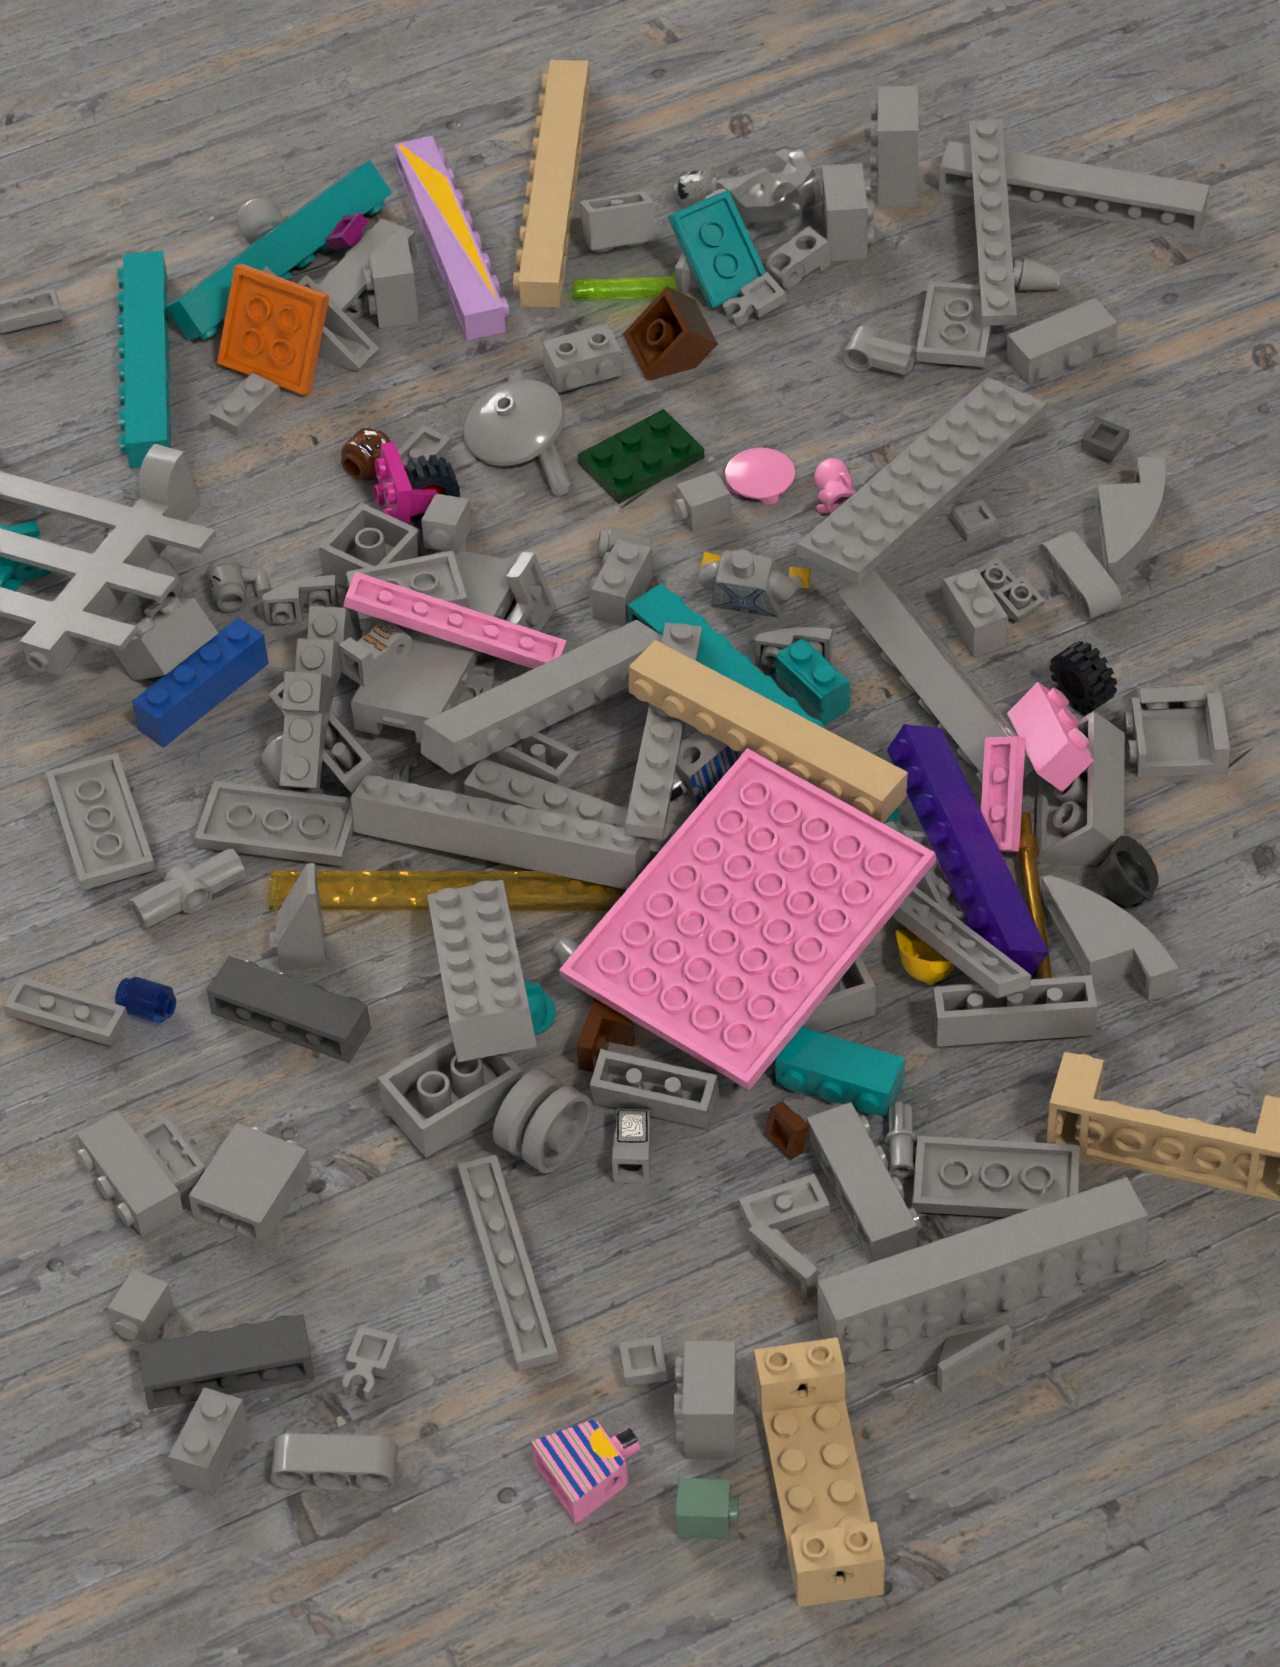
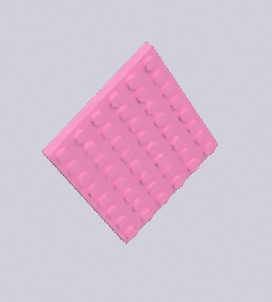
[559,748,936,1090]

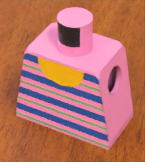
[531,1420,641,1524]

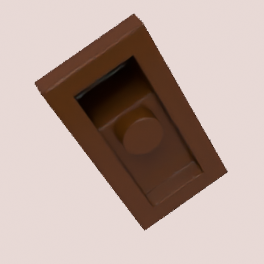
[576,998,635,1072]

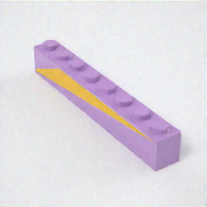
[394,136,510,341]

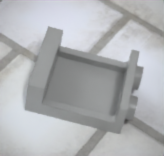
[1124,692,1230,778]

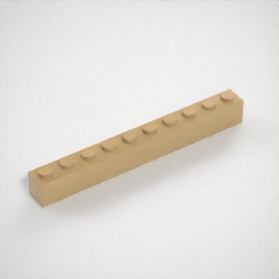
[513,60,590,308]

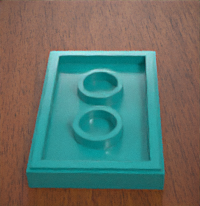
[667,190,767,310]

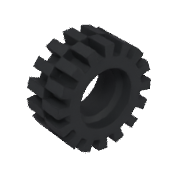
[1049,641,1117,714]

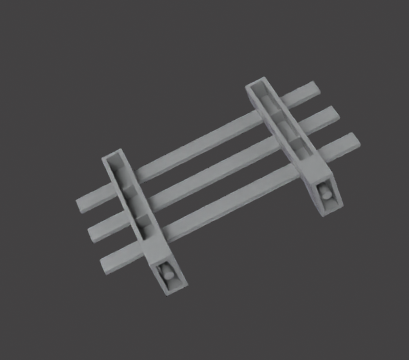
[0,444,216,676]

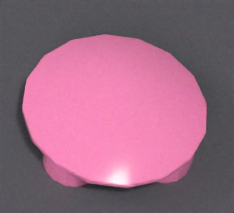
[725,447,796,504]

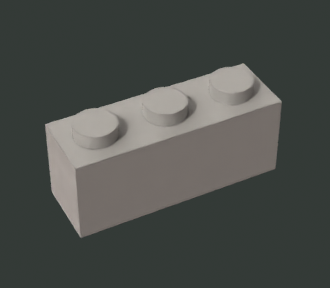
[1007,298,1118,385]
[590,1049,720,1129]
[76,1110,184,1237]

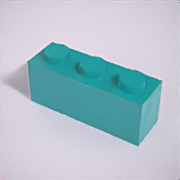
[775,1027,905,1118]

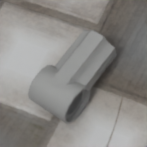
[842,326,916,376]

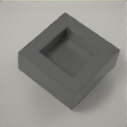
[1081,417,1129,461]

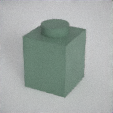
[676,1478,739,1539]

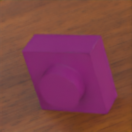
[324,213,368,250]

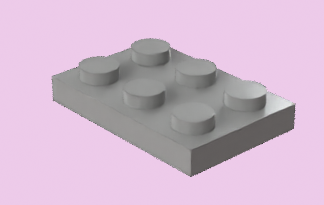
[916,281,992,367]
[346,550,469,630]

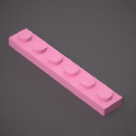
[343,571,566,669]

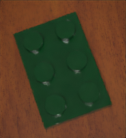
[578,409,705,504]

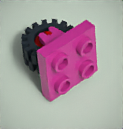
[374,442,460,525]

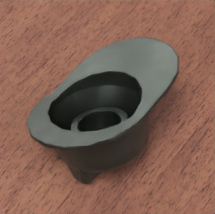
[1097,835,1159,907]

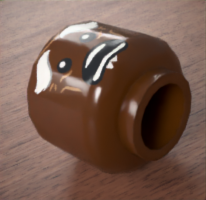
[341,428,390,480]

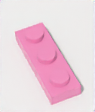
[981,736,1025,852]

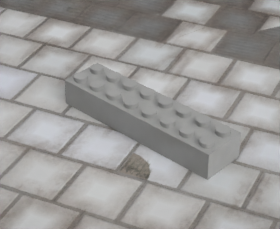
[818,1177,1148,1364]

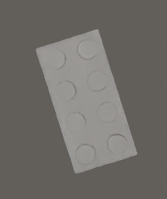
[45,752,156,890]
[195,781,354,866]
[913,1136,1080,1217]

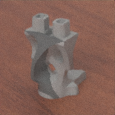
[705,148,821,242]

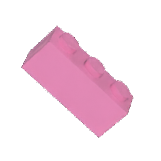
[1007,682,1094,792]

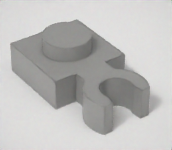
[723,272,788,327]
[342,1326,399,1401]

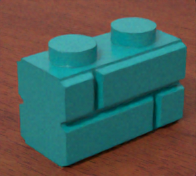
[775,639,850,725]

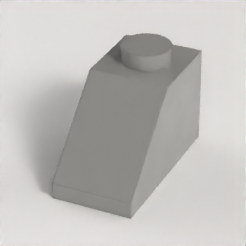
[497,732,580,783]

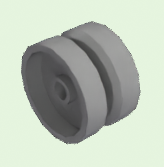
[493,1069,592,1174]

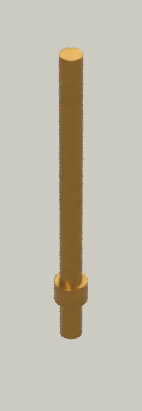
[1016,812,1052,979]

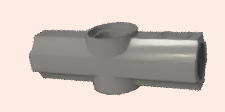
[129,848,247,929]

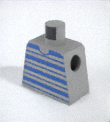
[670,730,741,805]

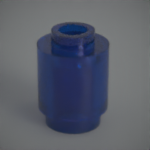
[115,977,176,1024]

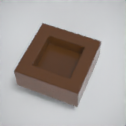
[764,1101,809,1160]

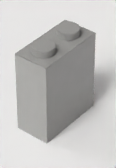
[189,1122,311,1246]

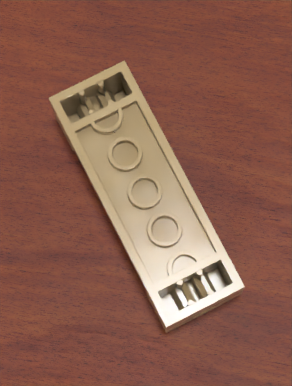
[1047,1052,1280,1201]
[754,1337,884,1608]

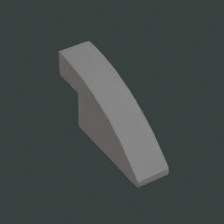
[262,266,379,371]
[1096,456,1167,585]
[1041,875,1179,1001]

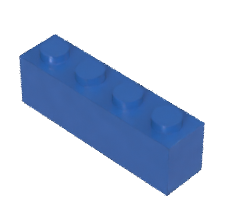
[132,617,269,748]

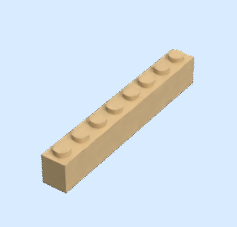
[629,640,908,823]

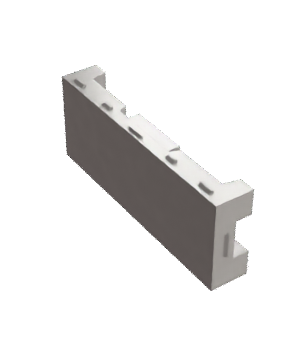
[351,550,516,744]

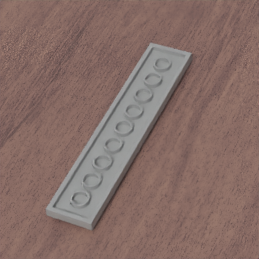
[796,377,1047,584]

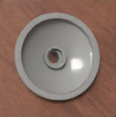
[464,379,565,466]

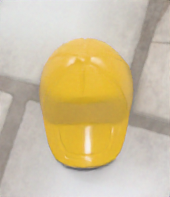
[895,928,956,985]

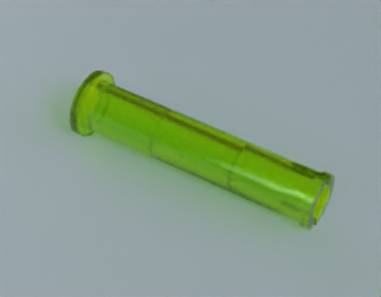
[573,273,676,300]

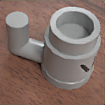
[206,558,271,612]

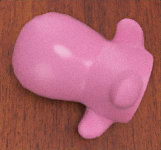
[814,458,857,514]

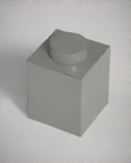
[673,471,731,532]
[422,494,472,554]
[108,1269,174,1343]

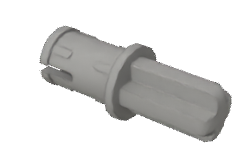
[885,1101,917,1179]

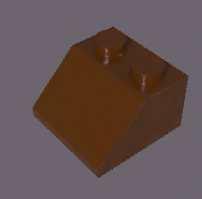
[623,286,718,380]

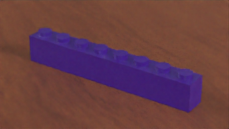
[887,724,1049,977]

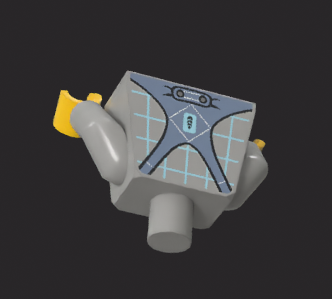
[699,549,811,618]

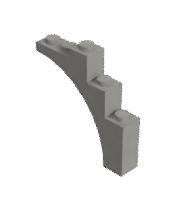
[279,606,363,789]

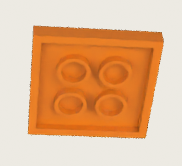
[217,264,330,395]

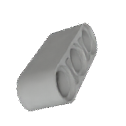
[1038,531,1122,621]
[270,1433,398,1493]

